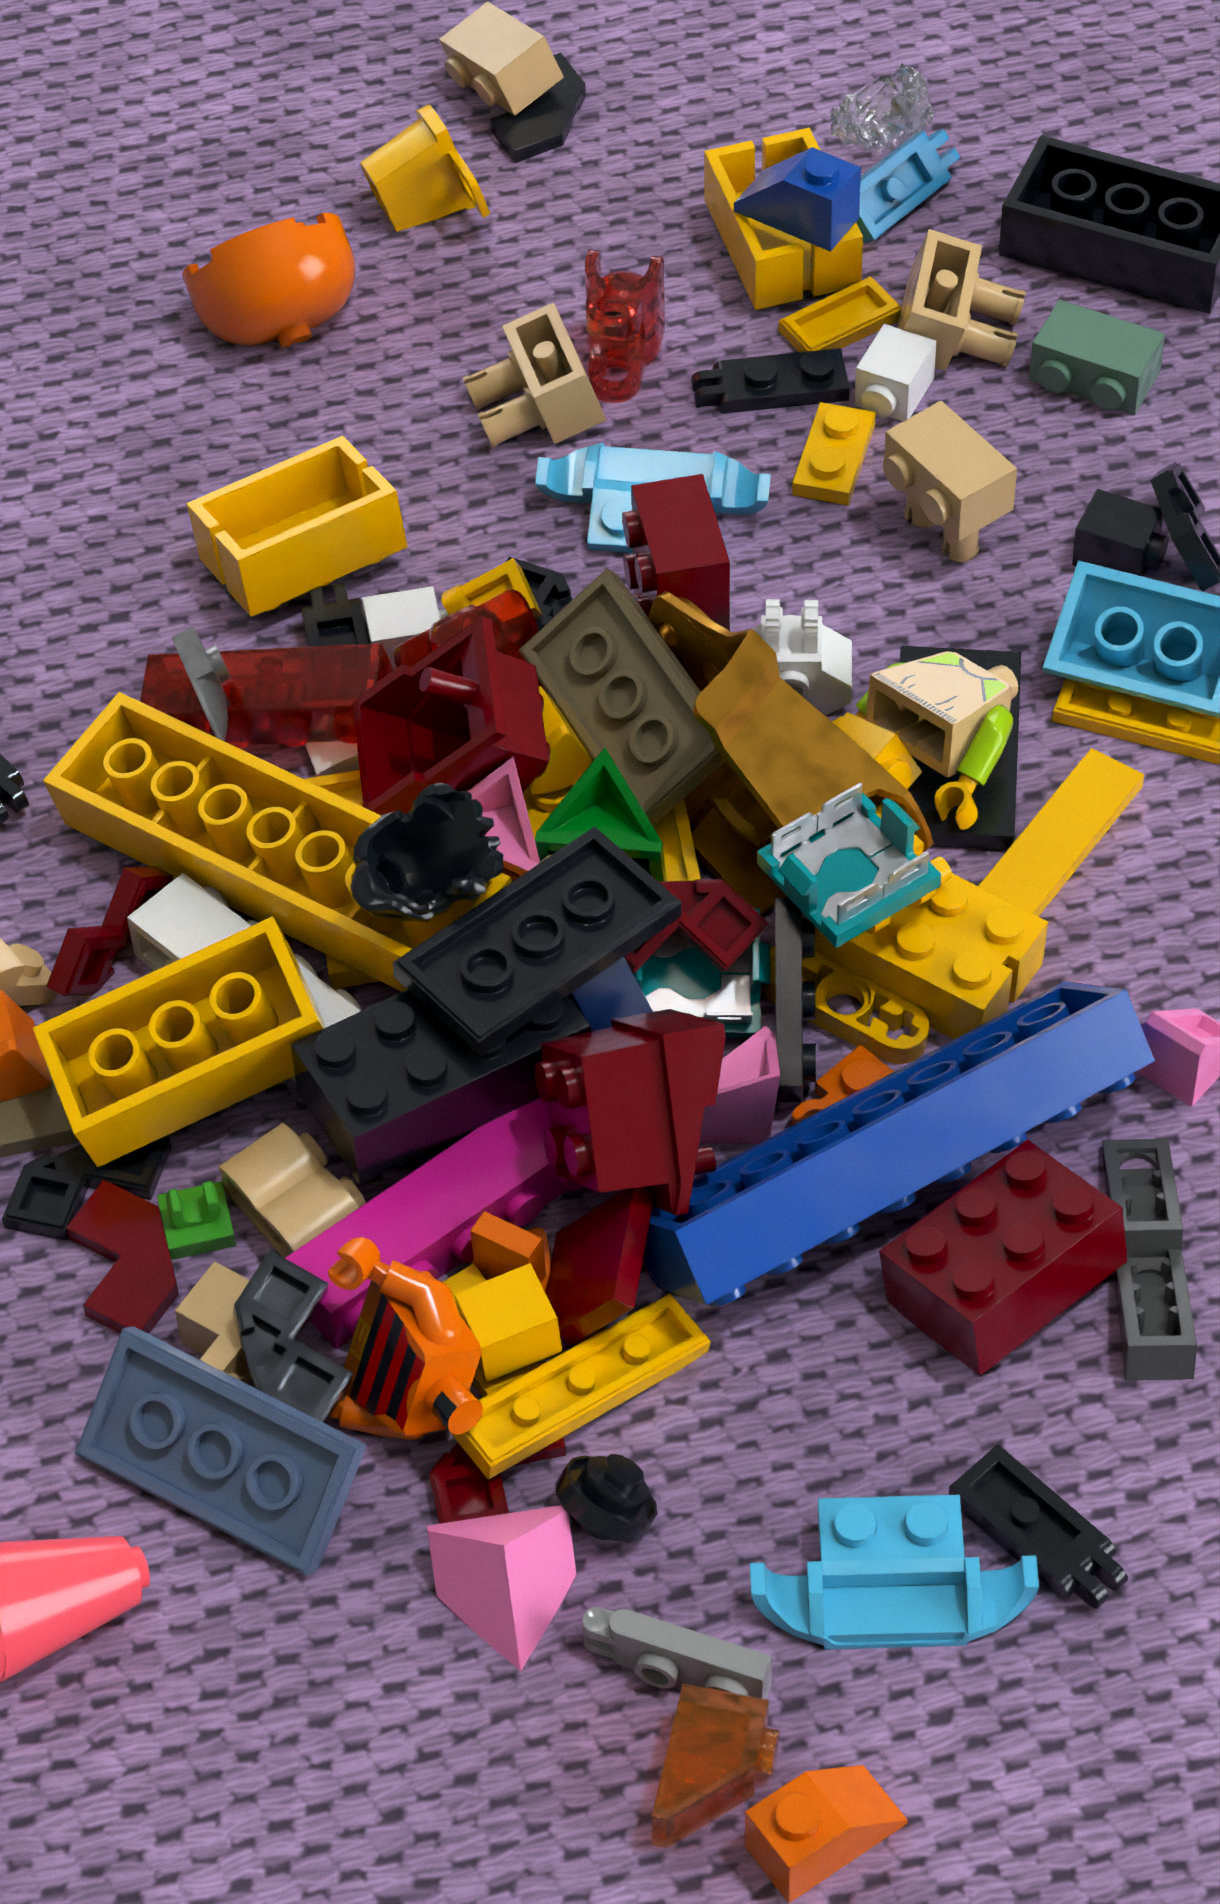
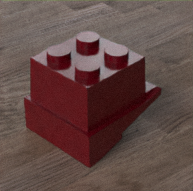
[353,616,551,816]
[535,1009,726,1215]

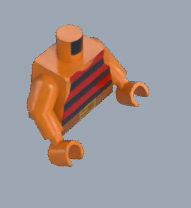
[328,1237,483,1440]

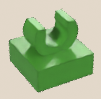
[157,1181,236,1260]

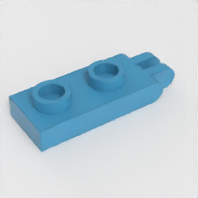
[856,128,960,243]

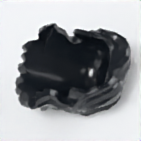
[351,782,504,922]

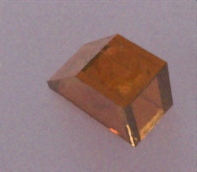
[652,1684,780,1848]

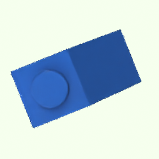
[734,147,861,252]

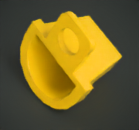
[360,104,491,232]

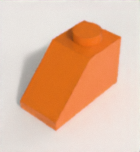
[745,1765,908,1904]

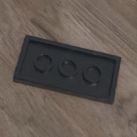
[900,646,1021,850]
[393,826,682,1056]

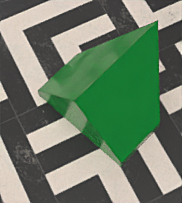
[535,747,667,881]

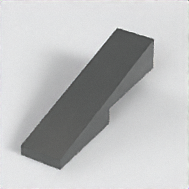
[1102,1139,1197,1381]

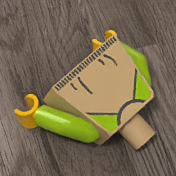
[832,651,1018,830]

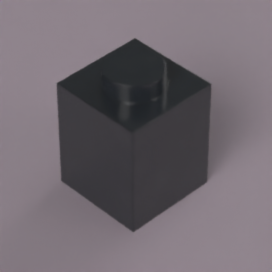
[1072,489,1169,577]

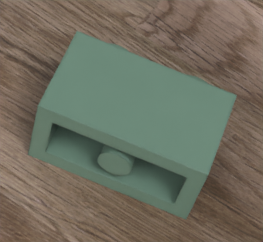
[1029,299,1165,415]

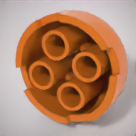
[182,213,355,348]

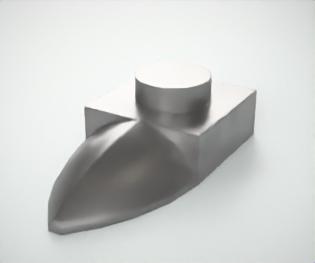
[171,627,231,742]

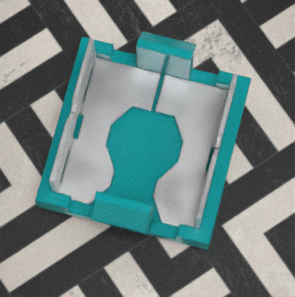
[757,782,941,948]
[633,908,770,1038]

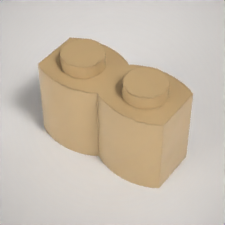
[219,1123,366,1258]

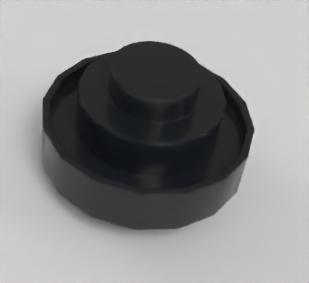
[555,1454,658,1543]

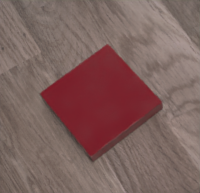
[545,1187,654,1356]

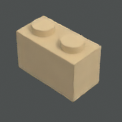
[439,1,564,116]

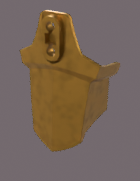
[648,591,934,915]

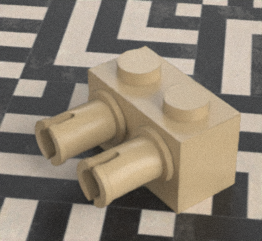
[897,229,1026,370]
[462,302,607,448]
[883,401,1017,562]

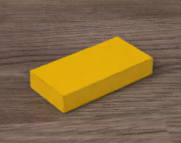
[778,276,902,352]

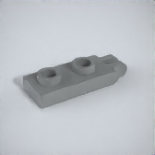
[582,1607,772,1711]

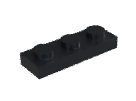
[775,898,816,1102]

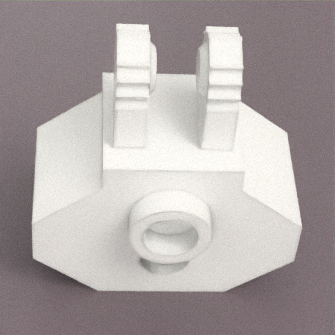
[751,599,852,715]

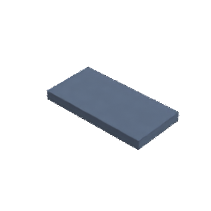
[75,1326,367,1576]

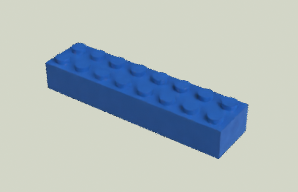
[643,981,1155,1307]

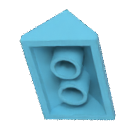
[1043,560,1220,718]

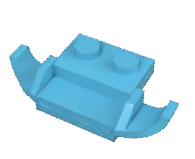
[535,443,771,553]
[750,1495,1039,1649]

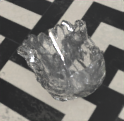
[830,63,934,154]

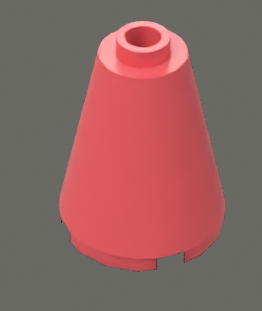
[0,1536,150,1683]

